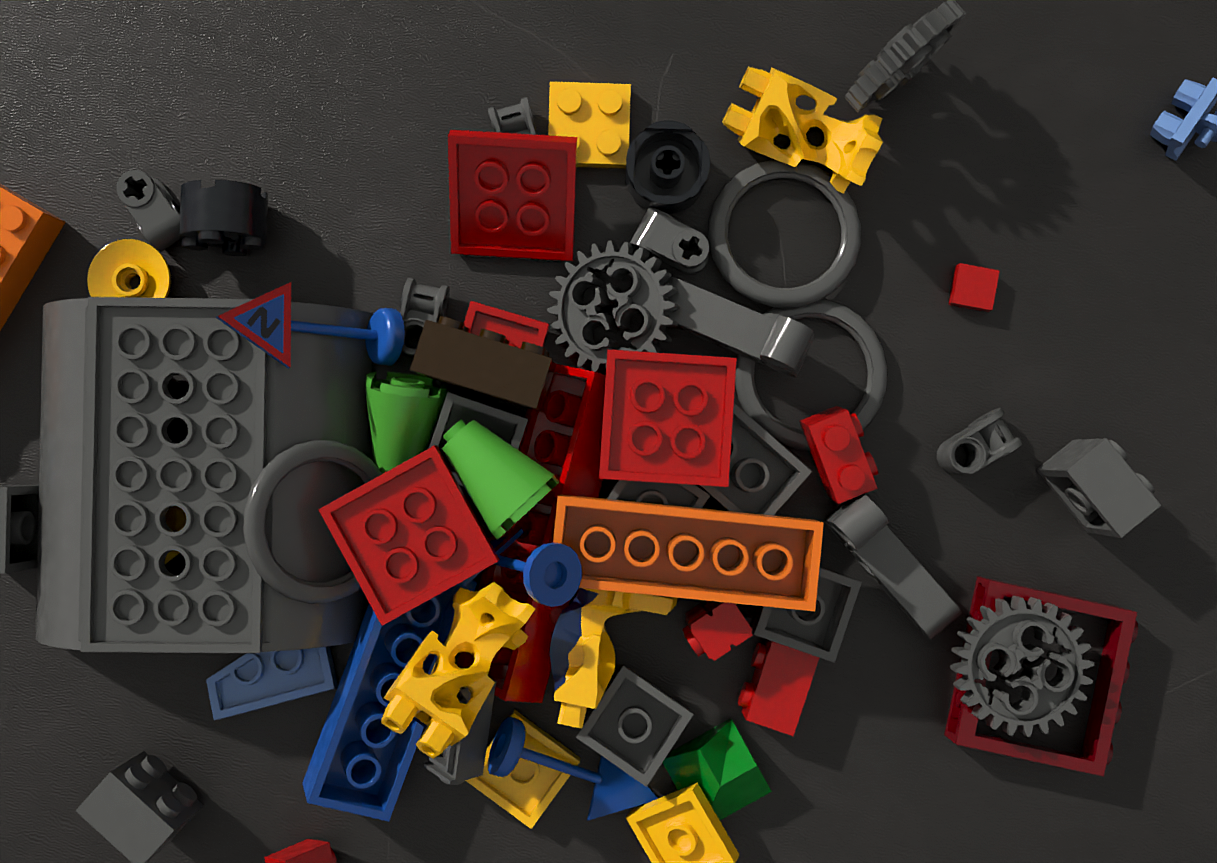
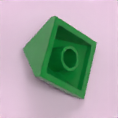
[663,718,772,820]

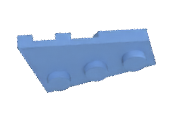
[206,646,338,720]

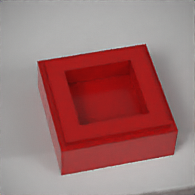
[948,263,1000,312]

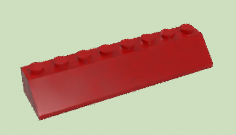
[457,364,606,703]

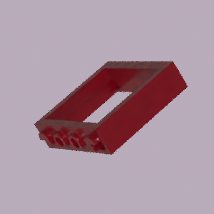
[944,576,1138,777]

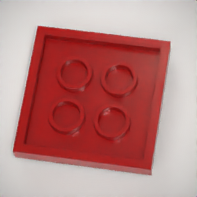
[448,130,578,261]
[599,349,737,487]
[318,445,500,626]

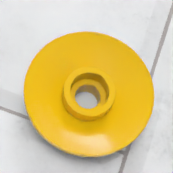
[87,239,171,298]

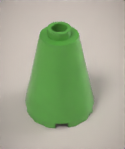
[365,372,450,473]
[442,419,560,540]

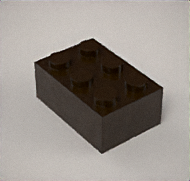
[410,316,556,412]

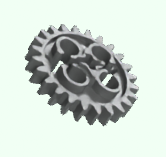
[845,0,966,113]
[547,241,680,374]
[950,595,1094,737]

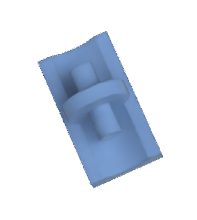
[1150,77,1217,161]

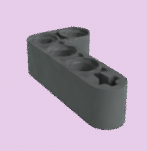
[664,277,814,378]
[824,494,962,641]

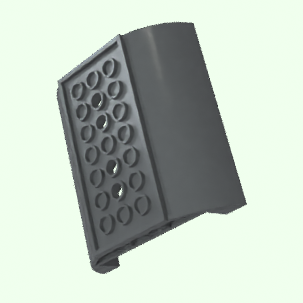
[36,297,373,653]

